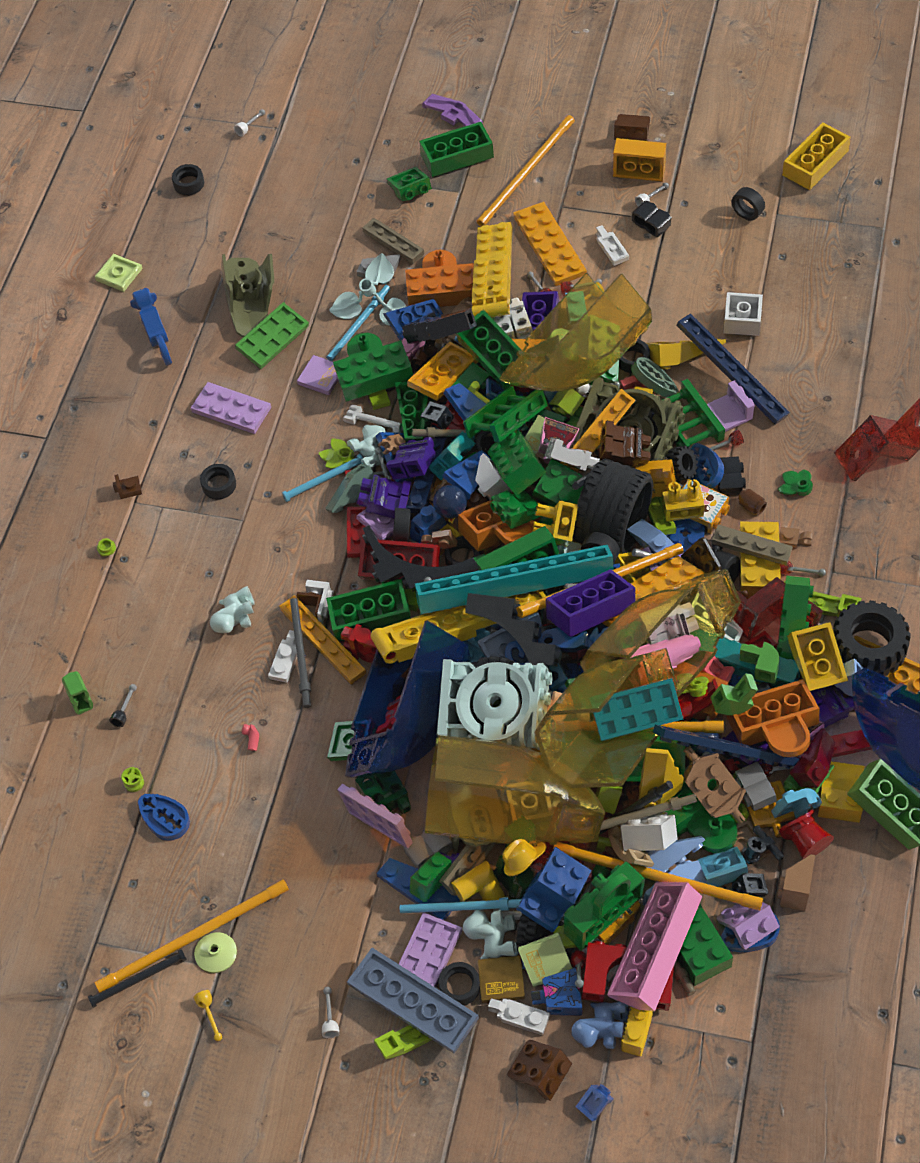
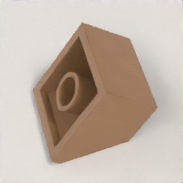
[777,855,815,911]

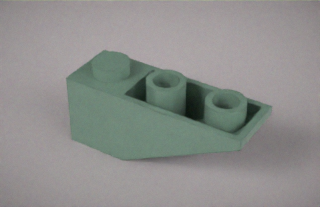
[326,464,374,513]

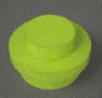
[97,538,116,557]

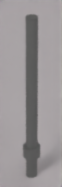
[290,598,311,708]

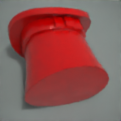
[779,809,834,860]

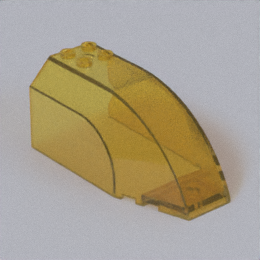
[500,273,652,391]
[580,569,741,697]
[534,648,677,788]
[425,734,605,846]

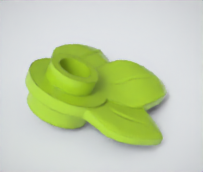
[319,438,355,469]
[675,675,709,697]

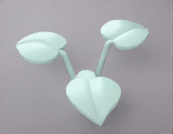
[329,253,406,326]

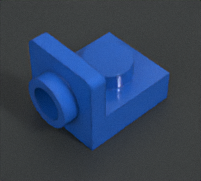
[575,1084,614,1121]

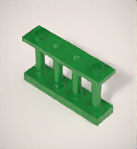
[652,378,725,447]
[463,386,548,442]

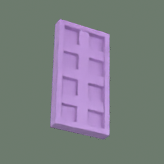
[191,382,271,434]
[337,784,413,849]
[399,912,462,988]

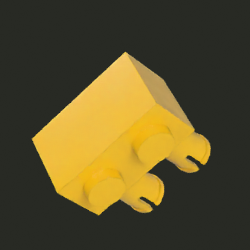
[662,479,705,521]
[532,501,578,547]

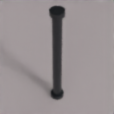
[88,949,187,1008]

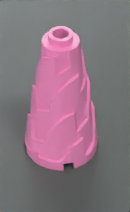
[620,635,701,688]

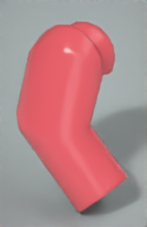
[242,724,259,751]

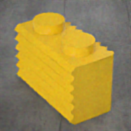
[621,1007,653,1056]

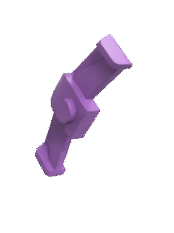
[422,94,483,126]

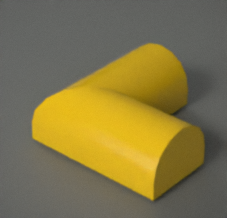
[451,861,506,902]

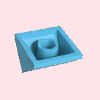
[697,847,748,887]

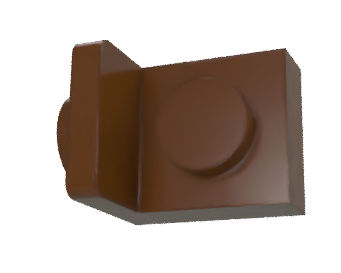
[112,474,142,499]

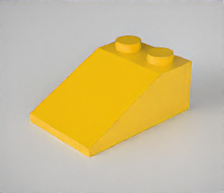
[787,622,848,691]
[818,761,865,823]

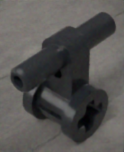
[741,825,784,864]

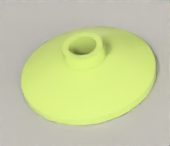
[194,932,237,973]

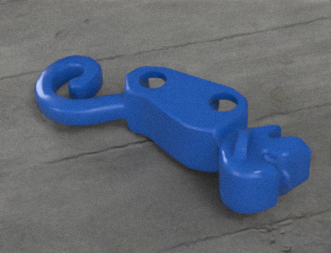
[130,288,172,366]
[505,627,611,665]

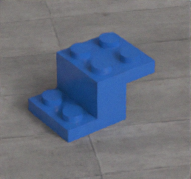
[516,847,592,933]

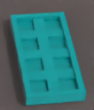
[590,678,683,741]

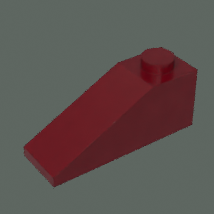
[790,728,835,788]

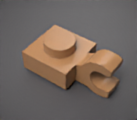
[779,527,813,549]

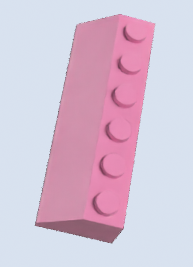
[607,882,702,1011]

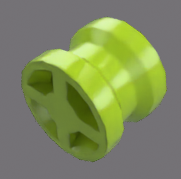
[121,767,144,792]

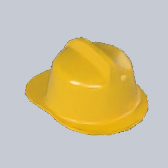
[503,839,546,876]

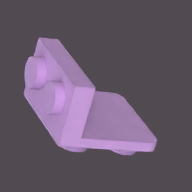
[707,381,755,432]
[716,903,780,950]

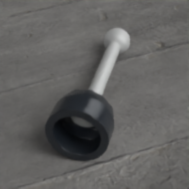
[109,684,137,727]

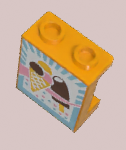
[682,479,730,534]

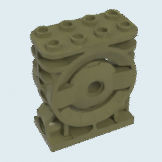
[573,376,685,465]

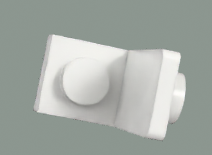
[305,580,333,624]

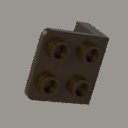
[681,537,722,588]

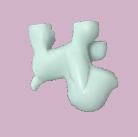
[347,425,386,469]
[210,586,255,633]
[463,910,519,959]

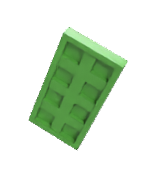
[235,302,309,369]

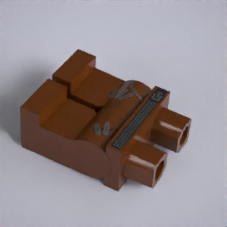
[600,420,651,467]

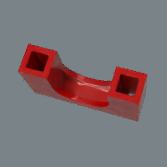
[582,941,674,1011]

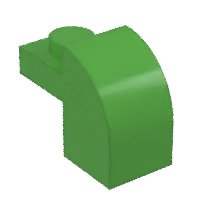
[740,642,779,684]
[711,673,758,715]

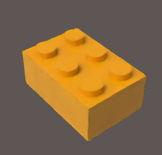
[613,138,667,182]

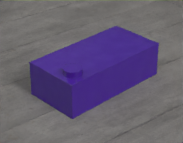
[517,291,561,339]
[546,569,636,637]

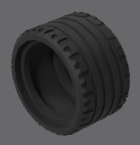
[573,459,653,554]

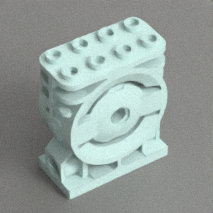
[437,659,552,750]

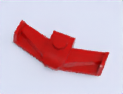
[676,678,718,721]

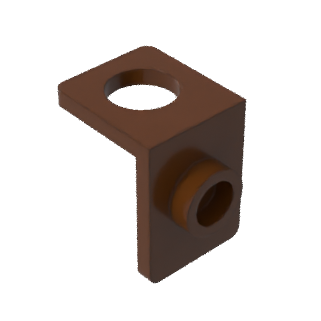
[296,592,322,619]

